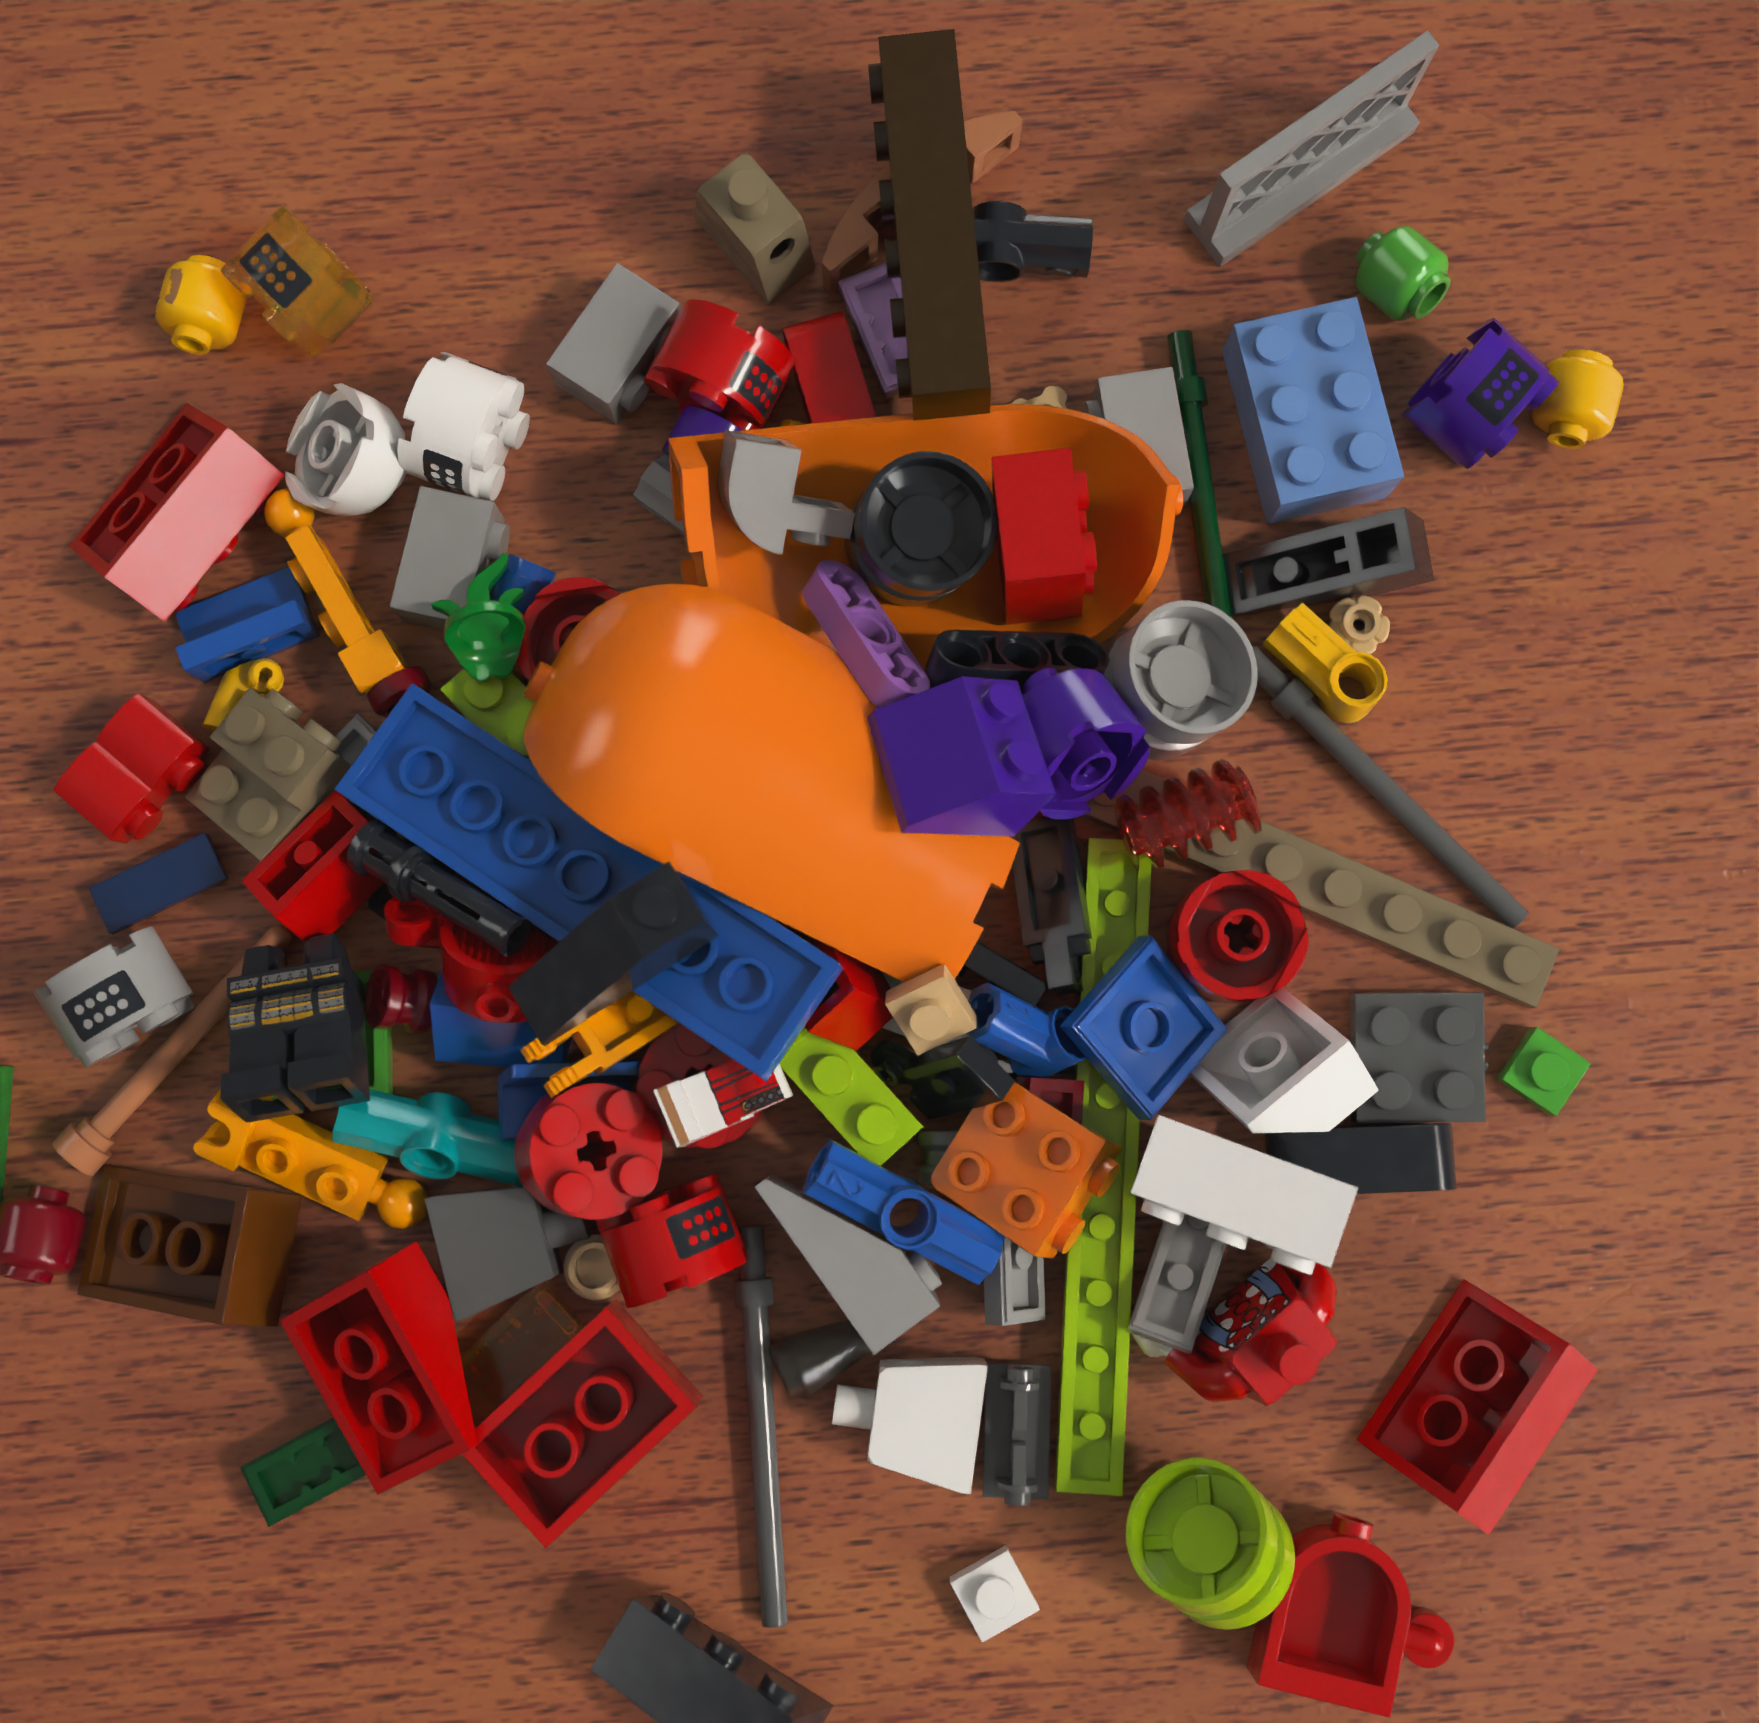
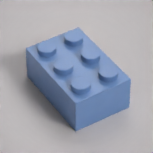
[1222,297,1405,525]

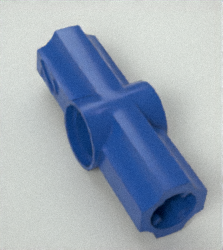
[802,1139,1005,1285]

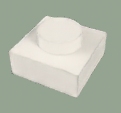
[949,1545,1040,1643]

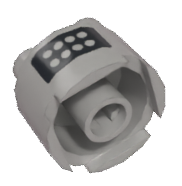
[33,926,196,1068]

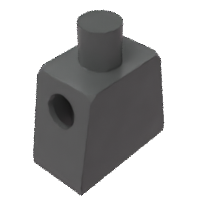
[425,1186,591,1322]

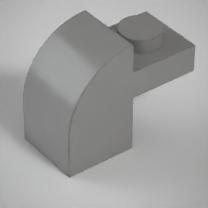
[718,430,855,555]

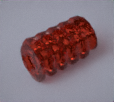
[1114,759,1262,871]

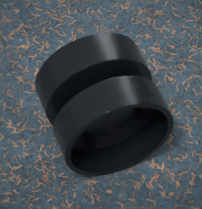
[845,451,998,606]

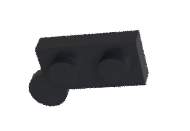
[870,1036,1015,1119]

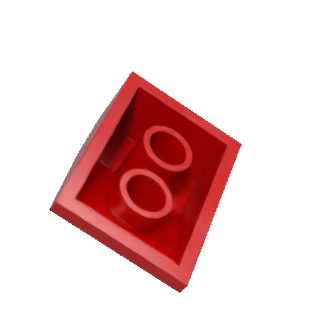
[279,1241,478,1495]

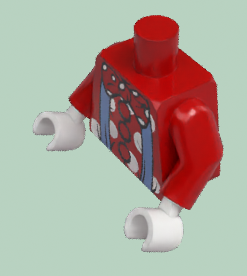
[1131,1242,1338,1406]

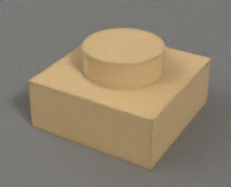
[885,963,977,1056]

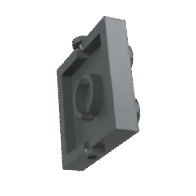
[1350,992,1489,1123]

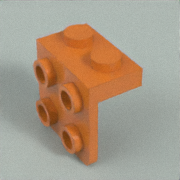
[931,1082,1122,1259]

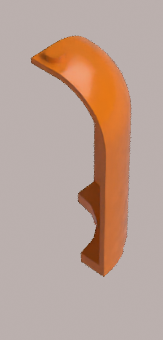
[668,404,1183,670]
[523,584,1020,982]

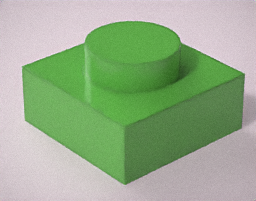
[1495,1027,1591,1116]

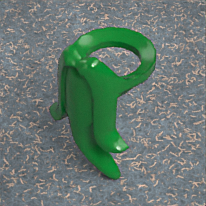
[431,553,525,684]

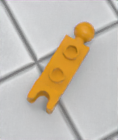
[264,488,409,694]
[193,1089,429,1230]

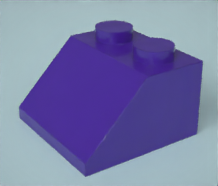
[867,676,1056,837]

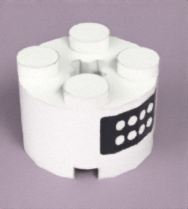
[397,352,530,501]

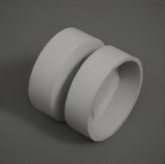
[1104,600,1258,761]

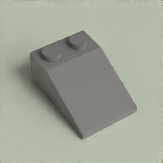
[755,1174,942,1355]

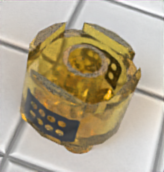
[220,205,376,358]

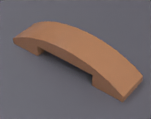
[822,111,1023,295]

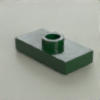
[240,1417,366,1527]

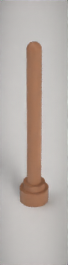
[52,924,292,1176]

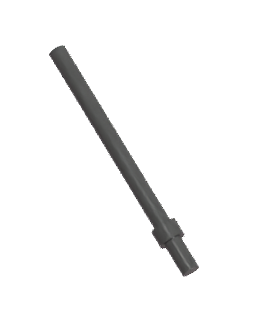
[1253,646,1529,928]
[734,1225,788,1628]

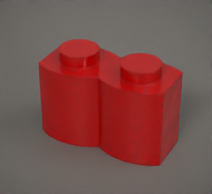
[53,693,210,844]

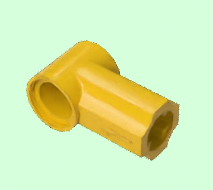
[1262,602,1388,724]

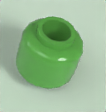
[1355,225,1451,321]

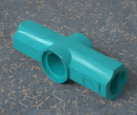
[332,1089,523,1187]

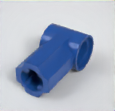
[966,983,1087,1078]

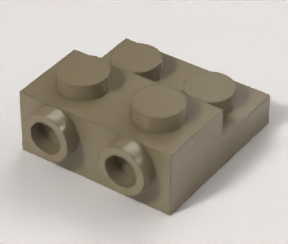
[185,687,352,861]

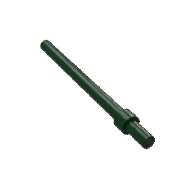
[1167,330,1232,618]

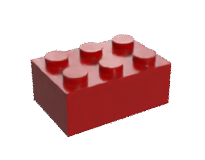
[462,1299,703,1549]

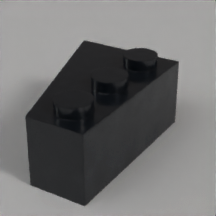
[591,1592,834,1723]

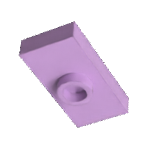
[838,263,908,399]

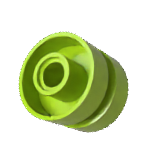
[1126,1458,1295,1630]

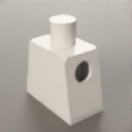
[832,1357,988,1494]

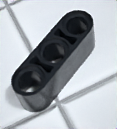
[924,630,1110,695]
[1265,1123,1456,1194]

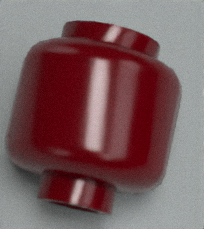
[0,1185,86,1285]

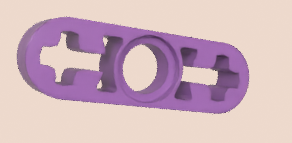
[802,560,930,708]

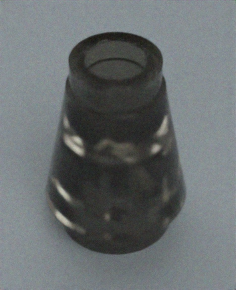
[769,1319,871,1398]

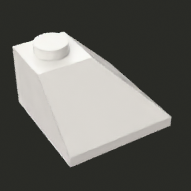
[1189,988,1378,1133]

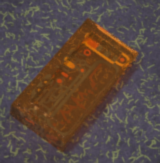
[460,1282,585,1419]

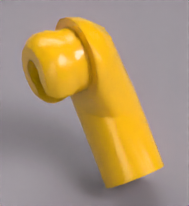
[202,658,284,733]

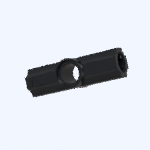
[973,201,1093,282]

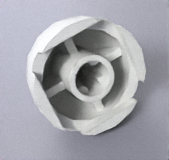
[285,383,406,517]

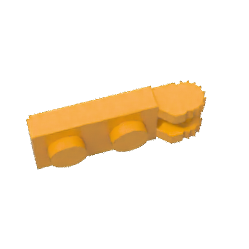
[520,991,678,1099]

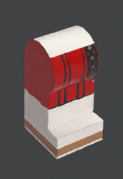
[653,1060,793,1147]

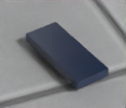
[89,833,229,935]

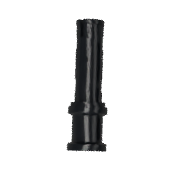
[347,820,531,957]

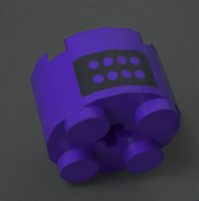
[1402,318,1559,469]

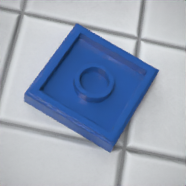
[1060,935,1227,1120]

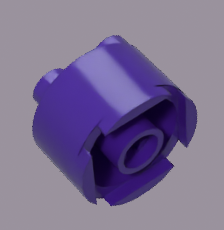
[1022,668,1150,820]

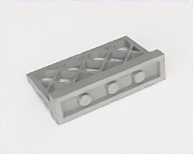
[1184,30,1439,268]

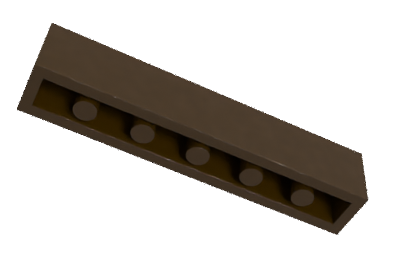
[868,29,991,421]

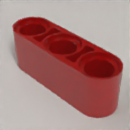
[782,311,876,424]

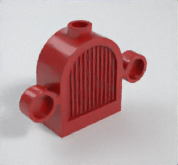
[384,872,559,1023]
[1247,1513,1455,1718]

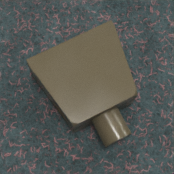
[695,153,816,305]

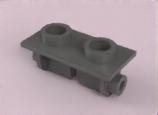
[983,1363,1051,1506]

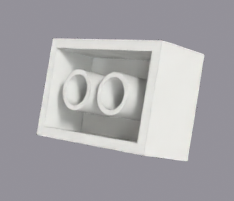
[1131,1115,1358,1275]

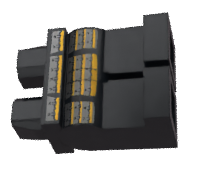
[220,934,370,1123]

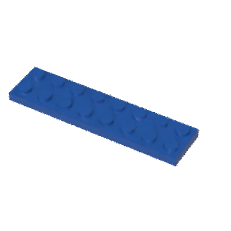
[335,683,843,1082]

